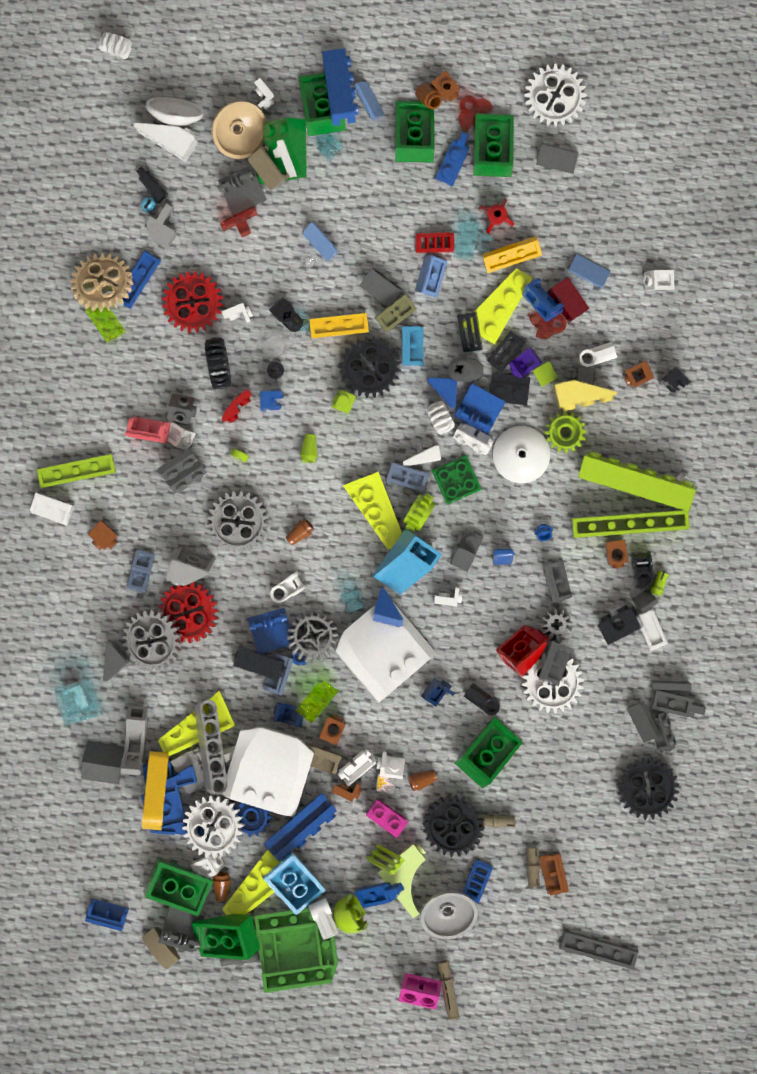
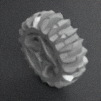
[287,611,339,663]

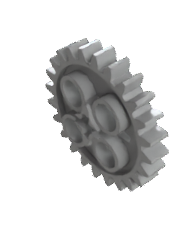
[207,491,269,553]
[122,609,183,671]

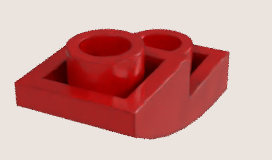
[222,389,253,424]

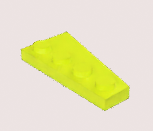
[464,268,533,345]
[343,472,402,550]
[158,691,236,756]
[222,850,282,915]

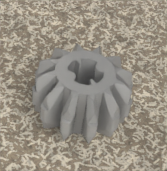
[540,608,573,641]

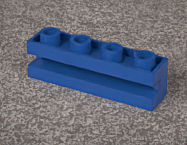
[322,48,359,126]
[263,793,337,861]

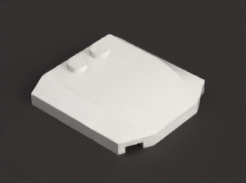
[335,602,436,703]
[222,726,314,817]

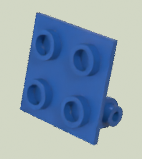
[454,383,506,434]
[248,608,293,653]

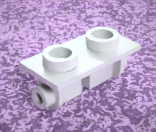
[453,423,494,455]
[337,749,377,787]

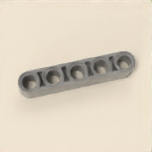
[195,700,228,794]

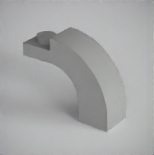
[121,705,148,775]

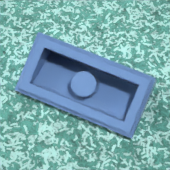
[354,81,384,121]
[303,222,338,261]
[568,254,610,289]
[415,255,447,298]

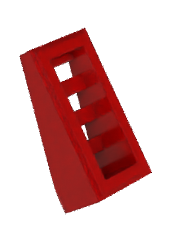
[416,232,454,253]

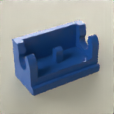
[522,278,564,322]
[260,391,283,412]
[85,898,129,931]

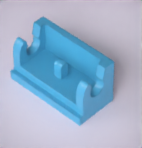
[402,326,424,366]

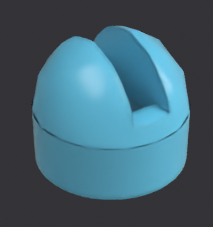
[141,197,156,213]

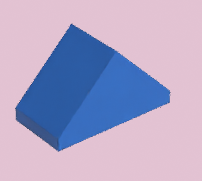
[427,378,457,410]
[373,588,403,627]

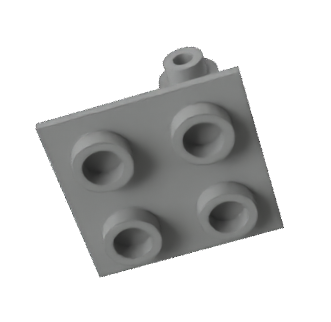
[171,746,217,795]

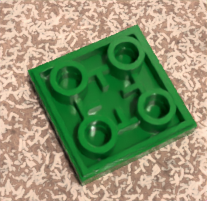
[431,455,482,505]

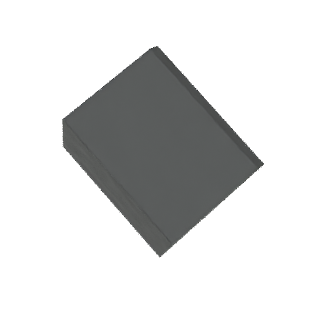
[103,641,132,681]
[81,741,125,785]

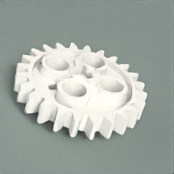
[524,64,587,128]
[522,653,584,713]
[182,795,245,858]

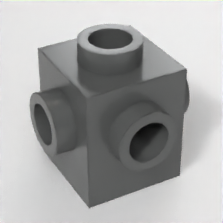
[167,393,197,424]

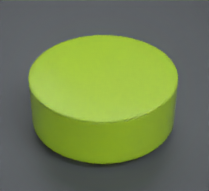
[229,448,249,463]

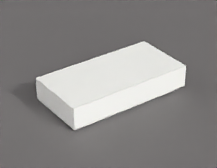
[638,608,668,651]

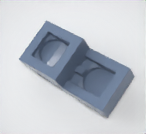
[127,550,155,594]

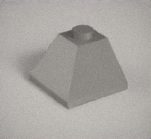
[166,546,216,586]

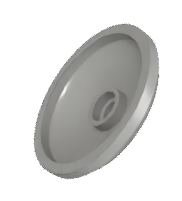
[420,891,478,939]

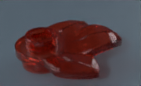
[458,96,493,131]
[529,312,567,339]

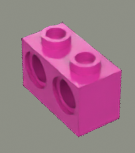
[366,798,408,838]
[398,973,442,1010]

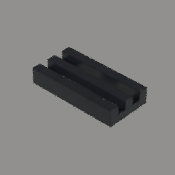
[457,312,483,353]
[487,331,526,373]

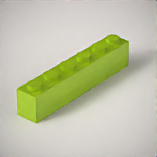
[578,451,698,512]
[571,510,690,538]

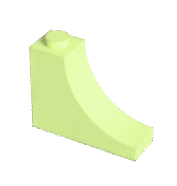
[378,842,426,918]

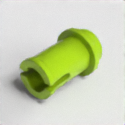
[650,571,669,597]

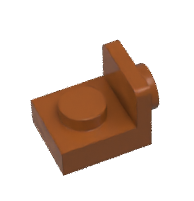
[332,782,362,802]

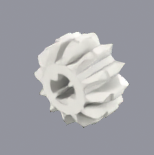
[99,32,132,59]
[427,401,455,434]

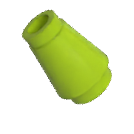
[299,434,318,463]

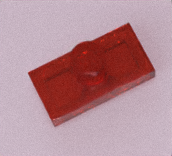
[219,206,258,237]

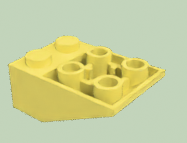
[553,380,617,412]

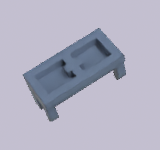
[386,463,429,493]
[263,652,294,696]

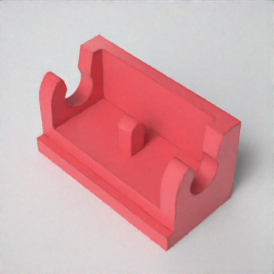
[125,417,171,444]

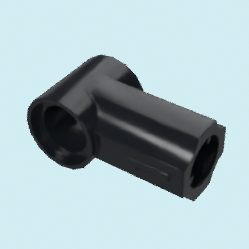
[463,683,500,715]

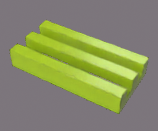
[366,844,405,875]

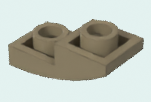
[142,927,181,969]

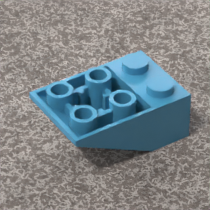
[372,529,442,595]

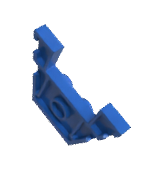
[141,765,210,838]

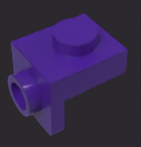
[509,347,542,379]

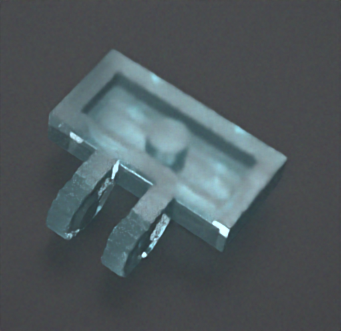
[453,219,492,261]

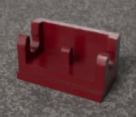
[547,277,590,324]

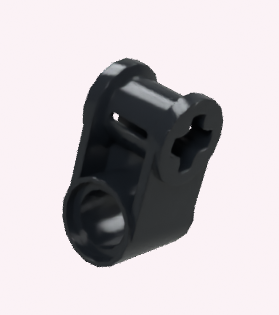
[269,297,303,332]
[631,551,653,588]

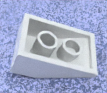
[133,123,198,162]

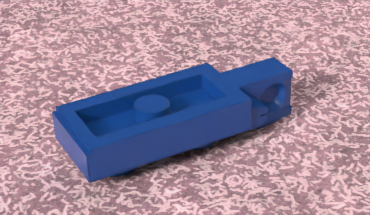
[435,132,470,187]
[354,882,404,908]

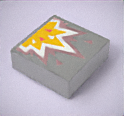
[376,772,397,794]

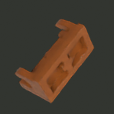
[539,852,569,895]

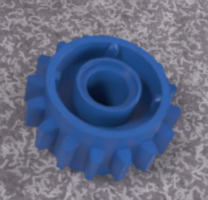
[233,801,273,837]

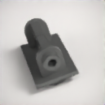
[651,712,676,753]

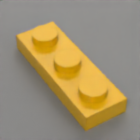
[482,236,542,273]
[309,313,369,339]

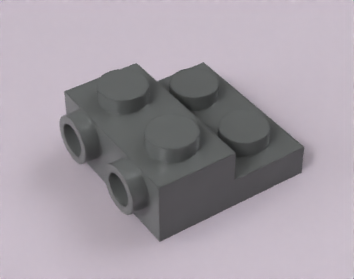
[157,448,207,493]

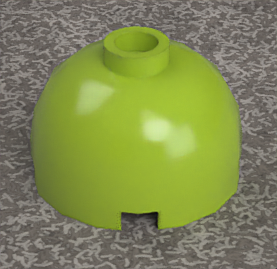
[332,894,368,934]

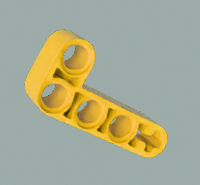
[142,751,169,830]

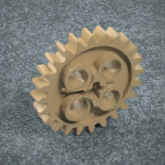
[70,253,133,312]

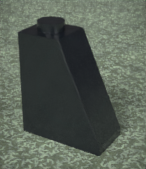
[233,645,286,680]

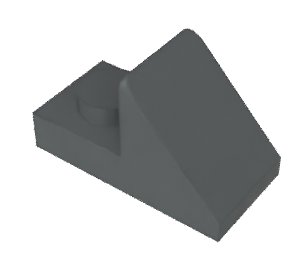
[450,529,483,572]

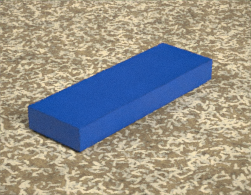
[122,251,161,309]

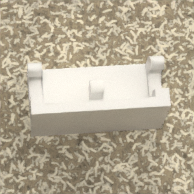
[30,493,74,526]

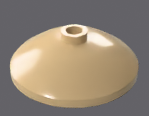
[212,101,267,159]

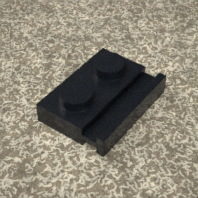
[490,373,530,406]

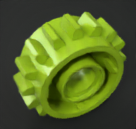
[544,411,587,453]
[403,493,436,533]

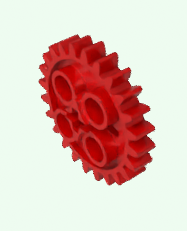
[161,271,224,334]
[157,581,220,643]

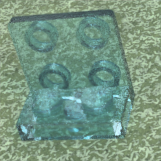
[55,679,104,726]

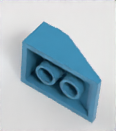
[263,853,326,915]

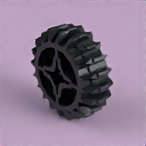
[205,337,231,389]

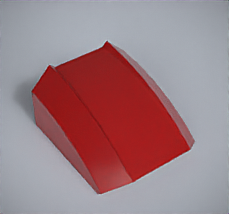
[496,625,549,678]

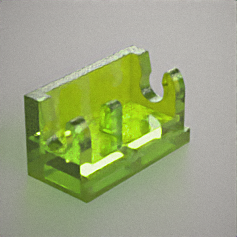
[85,307,126,344]
[295,680,339,723]

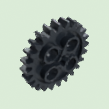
[339,336,401,399]
[617,757,680,820]
[422,794,485,857]

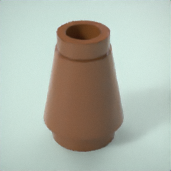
[286,518,314,546]
[408,769,438,791]
[212,872,231,902]

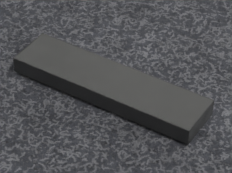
[559,930,639,970]

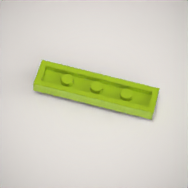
[37,454,116,488]

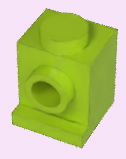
[331,390,356,415]

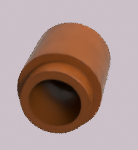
[415,82,442,109]

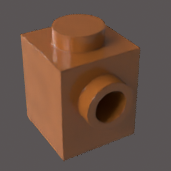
[431,70,460,103]
[88,520,119,550]

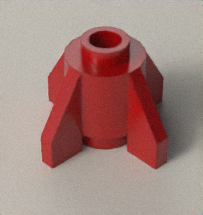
[479,198,515,234]

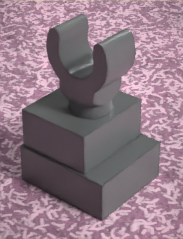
[563,366,596,386]

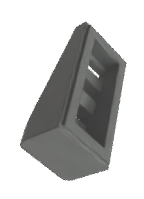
[632,590,659,613]

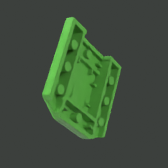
[254,908,338,993]

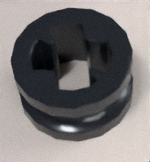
[267,362,284,379]

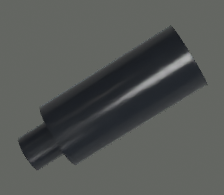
[136,167,168,203]

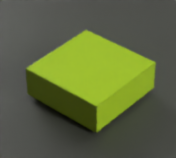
[532,361,559,387]

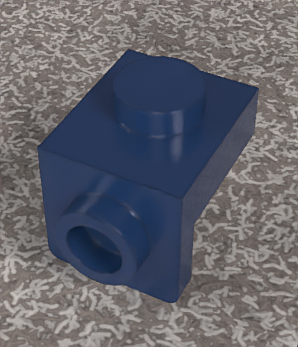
[421,678,455,707]
[273,702,306,727]

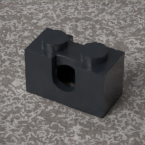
[597,605,644,645]

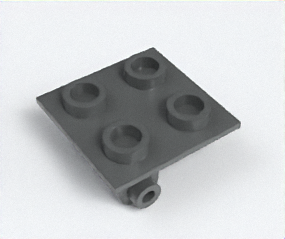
[217,165,267,216]
[158,907,205,953]

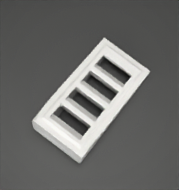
[403,444,441,467]

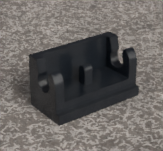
[659,367,691,393]

